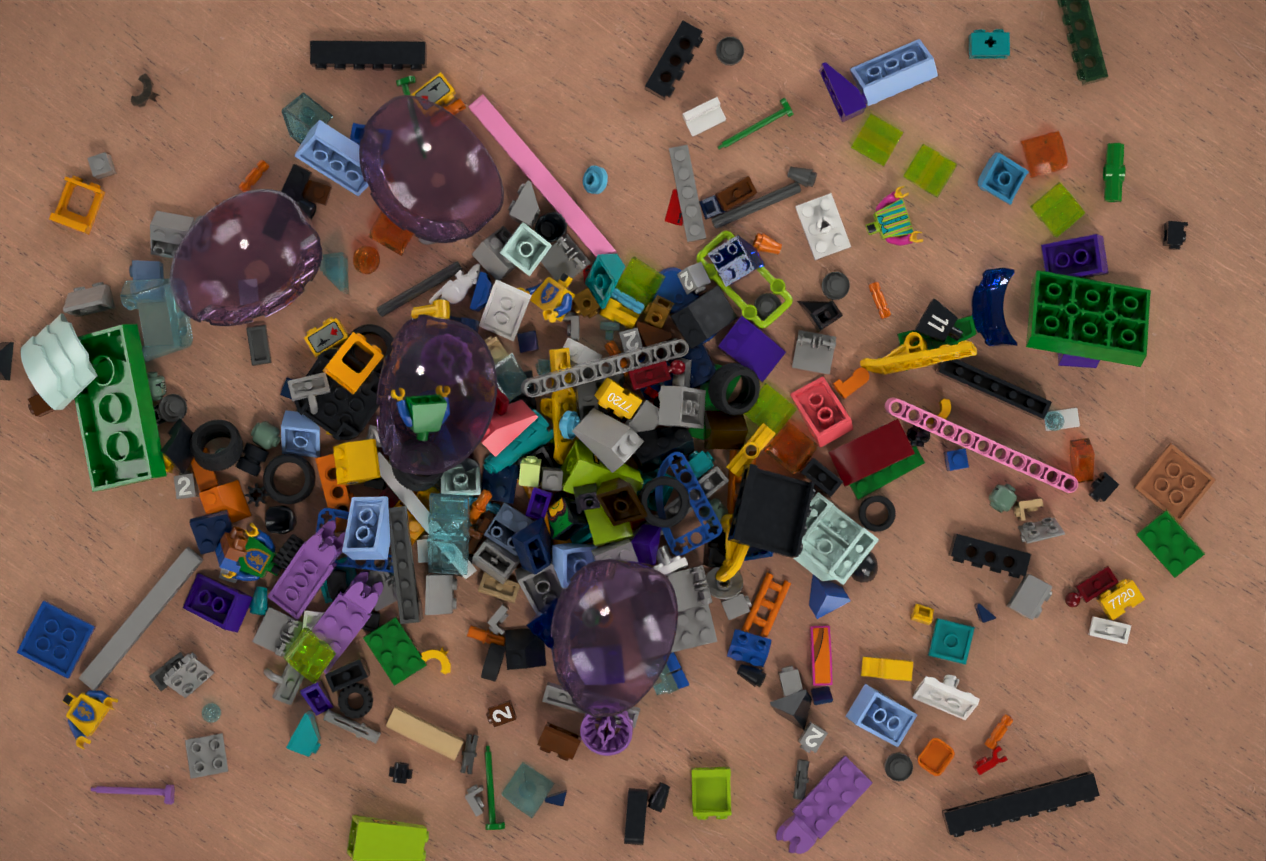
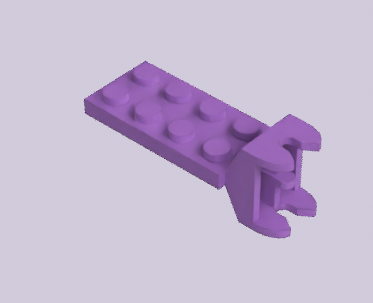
[267,520,346,620]
[295,571,384,674]
[776,756,872,854]

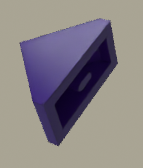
[525,487,553,520]
[631,524,661,565]
[300,680,333,716]

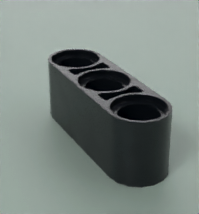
[624,788,648,845]

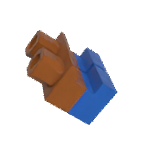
[215,526,248,574]

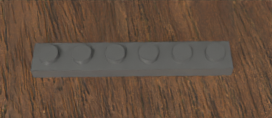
[389,506,421,624]

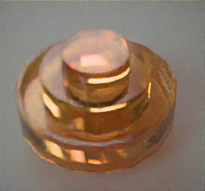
[353,246,380,274]

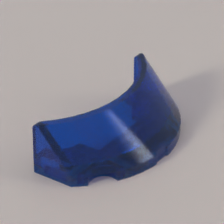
[972,268,1017,346]

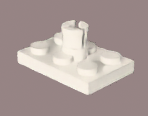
[795,193,851,260]
[479,279,532,342]
[649,545,688,582]
[912,675,980,720]

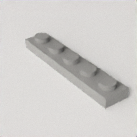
[669,145,706,243]
[542,682,640,728]

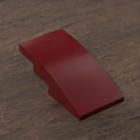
[828,419,915,487]

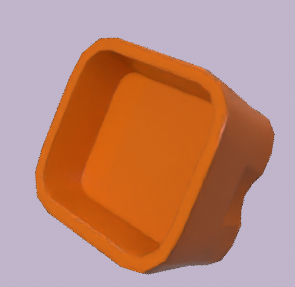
[917,738,955,776]

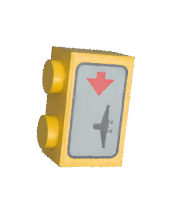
[410,72,456,116]
[304,317,349,358]

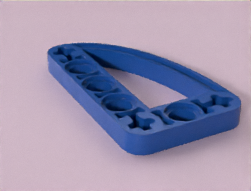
[655,452,722,556]
[316,508,394,573]

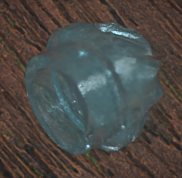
[535,359,551,375]
[1045,412,1064,431]
[202,703,221,723]

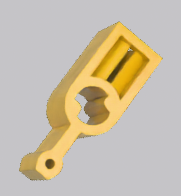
[861,656,913,681]

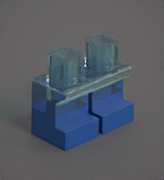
[645,652,689,695]

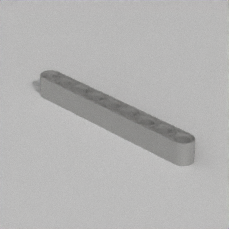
[521,339,689,397]
[79,547,203,691]

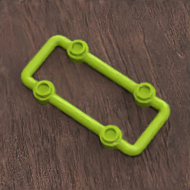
[696,231,793,328]

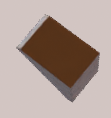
[636,321,674,346]

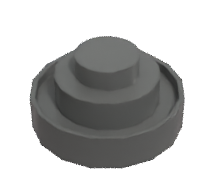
[716,37,744,66]
[821,272,850,300]
[754,293,782,321]
[158,394,187,423]
[884,752,913,782]

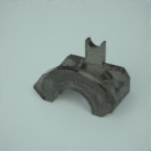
[131,74,160,108]

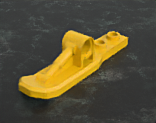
[860,332,977,374]
[540,348,579,464]
[716,514,749,582]

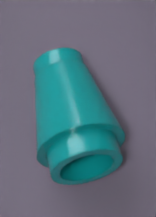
[249,587,268,616]

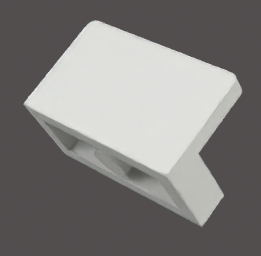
[682,97,726,136]

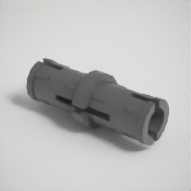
[460,734,479,774]
[793,759,810,800]

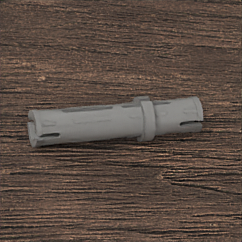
[323,709,381,744]

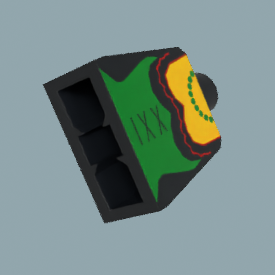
[547,491,588,541]

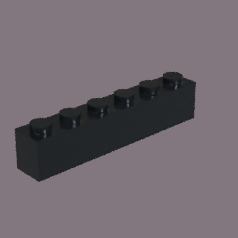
[310,41,427,71]
[936,359,1052,420]

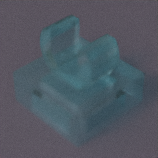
[600,322,620,340]

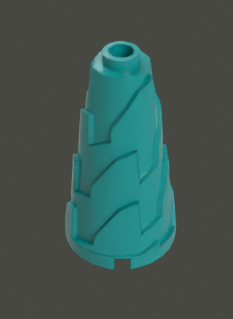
[484,407,554,473]

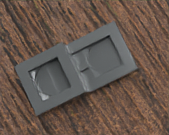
[149,652,184,692]

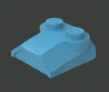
[978,152,1029,205]

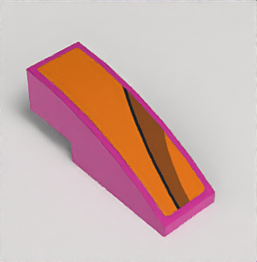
[810,626,833,686]

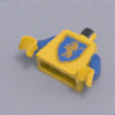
[517,273,575,323]
[62,690,118,750]

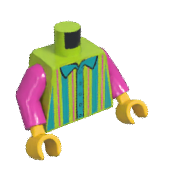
[866,186,923,246]

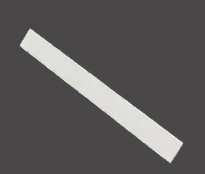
[378,452,477,579]

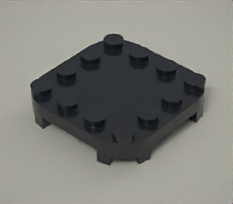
[294,347,388,441]

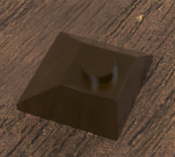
[595,477,648,526]

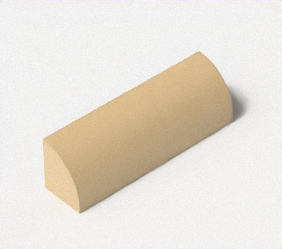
[386,706,465,761]

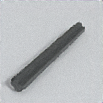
[712,182,801,228]
[377,262,462,317]

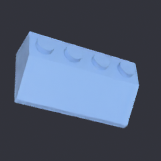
[850,39,938,106]
[294,120,383,196]

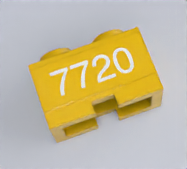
[594,377,643,420]
[1097,579,1145,620]

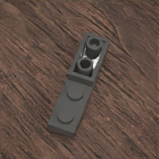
[574,364,599,441]

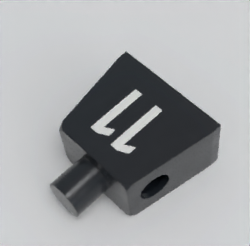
[913,299,963,342]

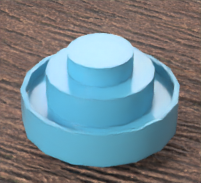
[583,166,608,194]
[559,410,581,439]

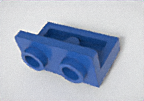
[727,629,772,667]

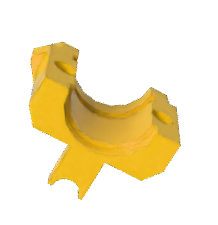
[926,398,951,425]
[421,647,451,675]

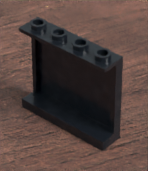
[728,464,816,558]

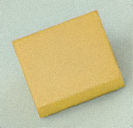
[910,604,934,626]

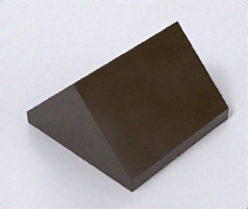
[704,411,748,449]

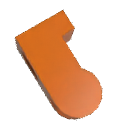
[832,368,869,399]

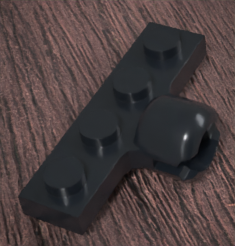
[262,164,317,241]

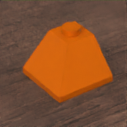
[199,480,252,523]

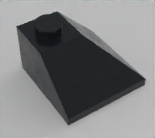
[505,627,546,670]

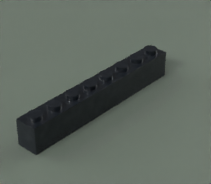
[942,771,1100,837]

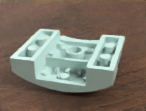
[20,314,98,410]
[793,492,879,585]

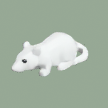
[429,264,480,305]

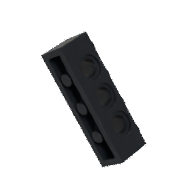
[645,20,704,101]
[948,533,1031,579]

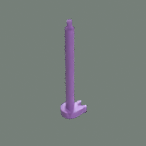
[91,784,175,804]

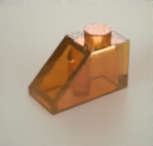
[1070,438,1095,483]

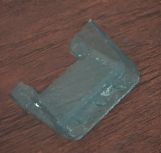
[120,278,193,362]

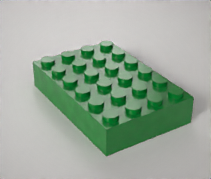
[1026,270,1151,367]

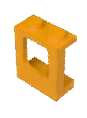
[49,175,105,235]
[323,332,384,394]

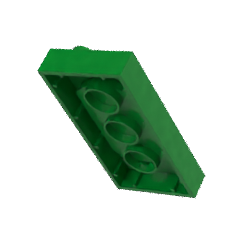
[74,324,167,492]

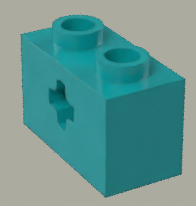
[969,29,1010,59]

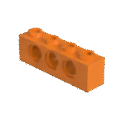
[315,454,355,533]

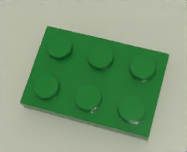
[1136,509,1205,578]
[363,617,427,686]

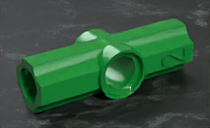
[1103,143,1126,203]

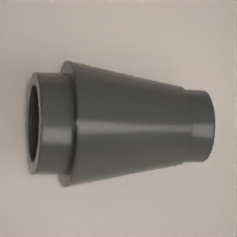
[787,166,817,187]

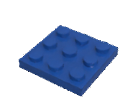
[17,601,96,679]

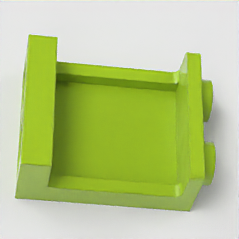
[691,767,732,820]

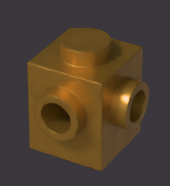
[573,288,600,319]
[644,295,674,329]

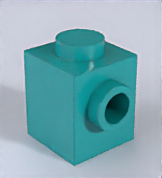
[684,450,714,479]

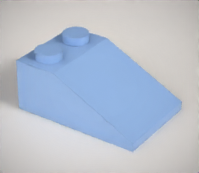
[342,496,390,560]
[845,684,918,747]

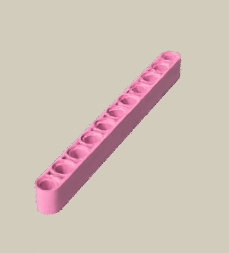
[468,94,617,258]
[885,397,1078,493]

